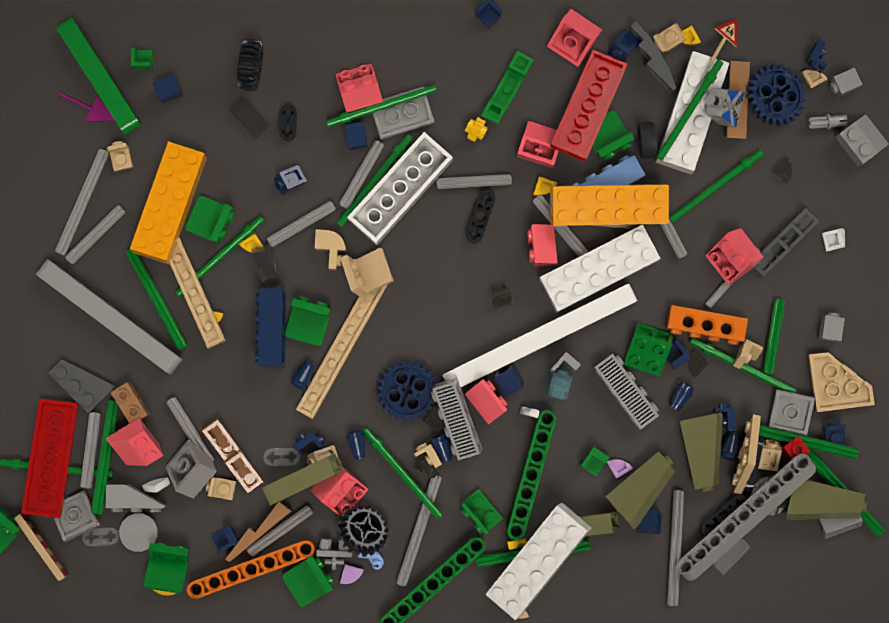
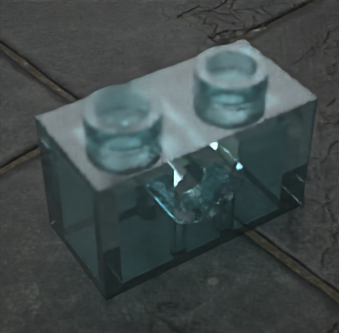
[546,370,572,401]

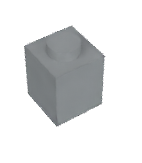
[830,68,863,97]
[819,313,845,342]

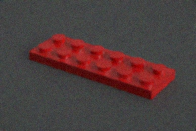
[550,50,628,162]
[21,399,79,519]

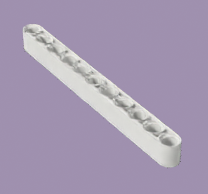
[442,284,638,387]

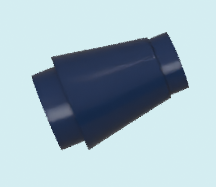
[291,360,315,390]
[669,381,694,411]
[346,430,366,459]
[720,431,740,461]
[431,433,452,463]

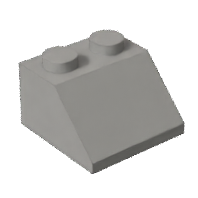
[835,114,889,167]
[165,439,217,499]

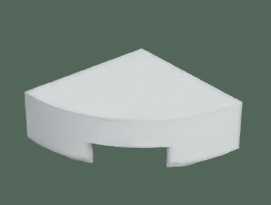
[519,406,540,418]
[142,477,170,492]

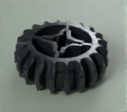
[237,39,263,91]
[337,505,389,557]

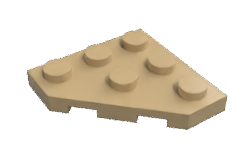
[808,352,875,412]
[732,414,761,494]

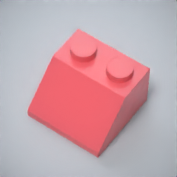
[547,9,603,67]
[106,418,163,466]

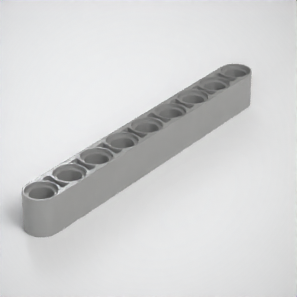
[36,259,182,375]
[676,454,816,581]

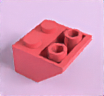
[335,63,383,112]
[517,121,559,169]
[527,224,557,267]
[705,228,764,285]
[465,379,508,425]
[310,467,369,516]

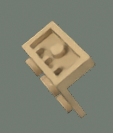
[340,248,394,297]

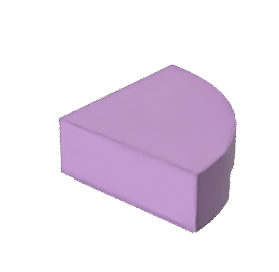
[607,459,633,478]
[340,564,364,584]

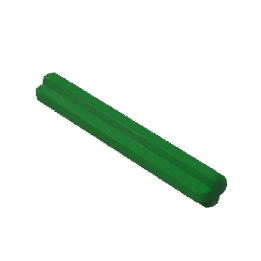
[763,299,785,374]

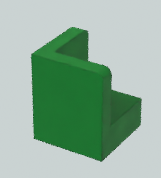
[131,47,154,71]
[580,447,610,476]

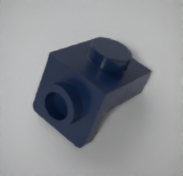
[294,432,325,451]

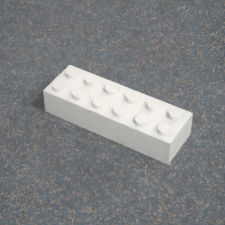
[655,51,729,174]
[347,132,453,245]
[539,225,661,313]
[486,503,592,620]

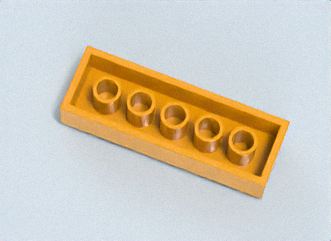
[130,142,207,265]
[550,184,669,226]

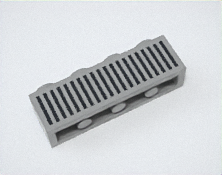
[593,354,659,430]
[431,377,483,460]

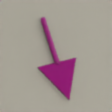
[58,93,115,122]

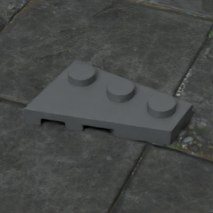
[48,359,117,414]

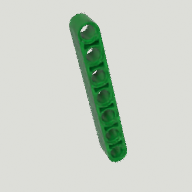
[56,17,141,135]
[507,410,556,540]
[380,536,485,623]

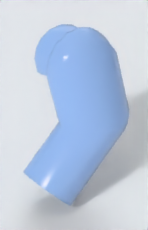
[358,552,384,570]

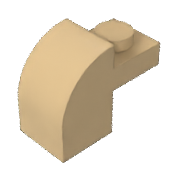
[315,229,346,271]

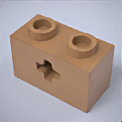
[111,382,151,423]

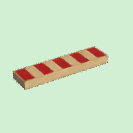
[14,514,69,581]

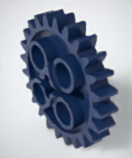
[746,64,807,126]
[376,360,437,422]

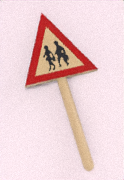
[710,19,737,63]

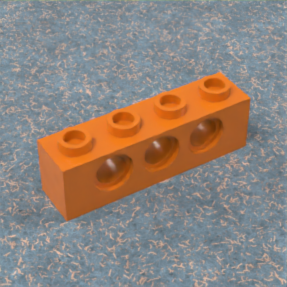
[666,305,748,345]

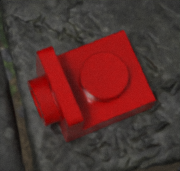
[781,437,810,462]

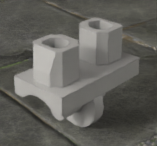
[317,538,353,570]

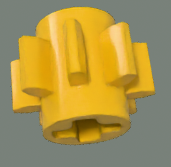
[465,117,488,142]

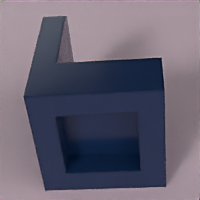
[476,0,503,29]
[152,75,183,104]
[345,122,368,150]
[666,339,691,370]
[495,362,524,396]
[635,509,663,534]
[211,525,240,554]

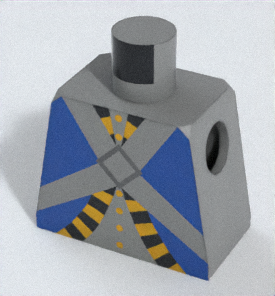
[705,88,745,128]

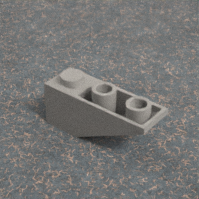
[106,484,167,512]

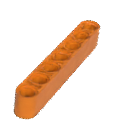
[187,540,316,599]

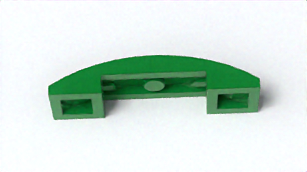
[481,51,534,125]

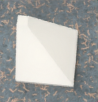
[822,228,845,252]

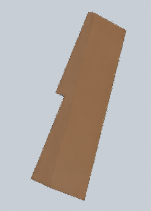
[725,61,750,139]
[202,417,263,493]
[226,501,293,562]

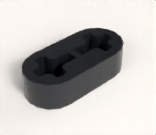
[279,104,297,142]

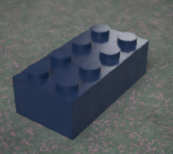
[255,288,286,368]

